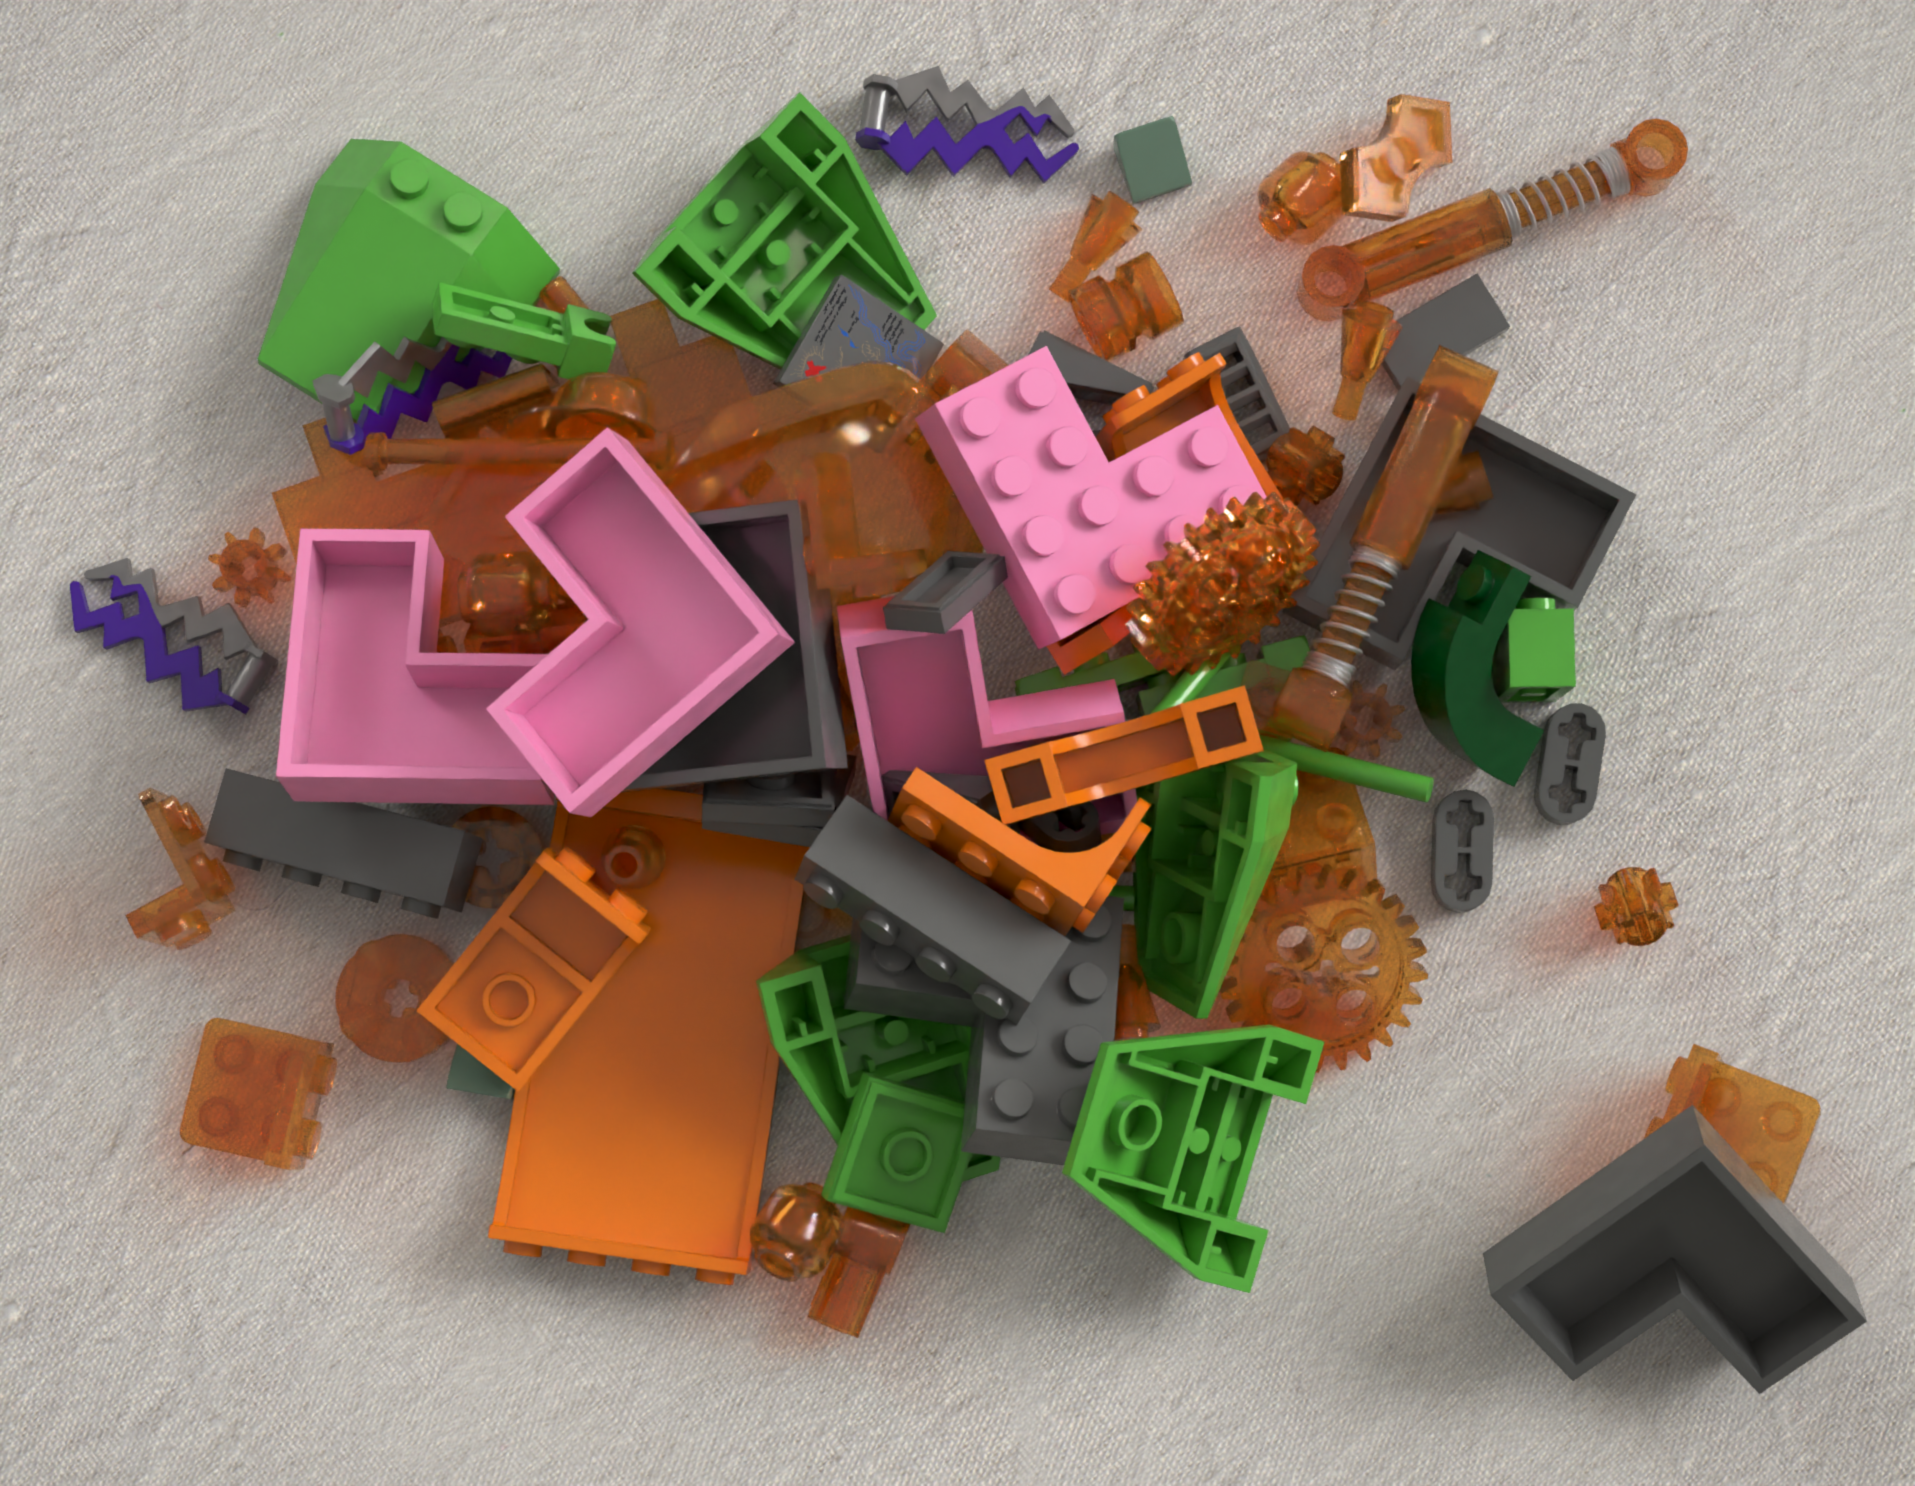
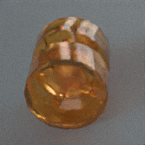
[1068,251,1184,362]

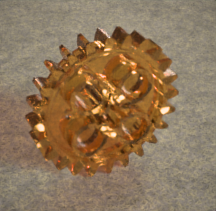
[1125,492,1320,676]
[1219,864,1428,1073]

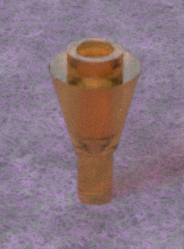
[1049,191,1143,303]
[1332,301,1403,421]
[1114,924,1161,1041]

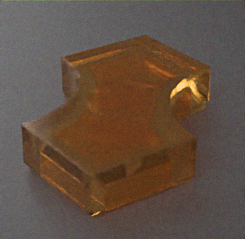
[1340,94,1453,222]

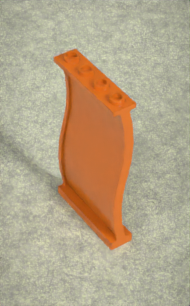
[488,789,810,1285]

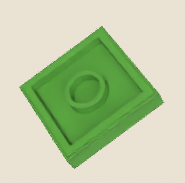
[821,1072,972,1233]

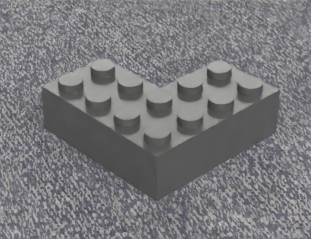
[1282,376,1637,671]
[620,499,848,793]
[843,896,1124,1165]
[1483,1105,1867,1394]

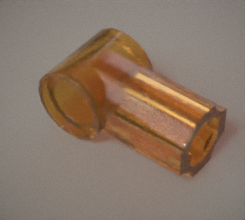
[807,1207,911,1338]

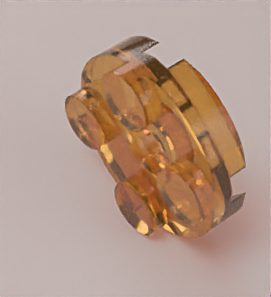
[335,934,454,1063]

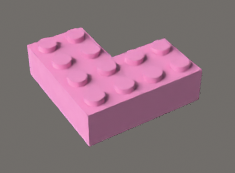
[915,346,1279,650]
[486,427,795,817]
[276,529,555,805]
[837,596,1137,845]

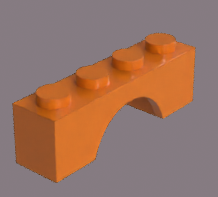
[984,685,1264,826]

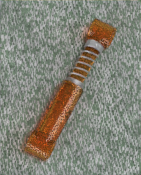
[1296,118,1688,322]
[1267,345,1499,752]

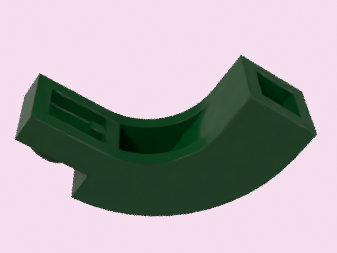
[1411,550,1544,787]

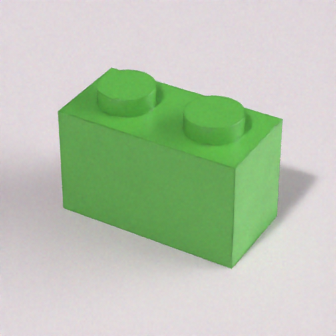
[1492,598,1576,703]

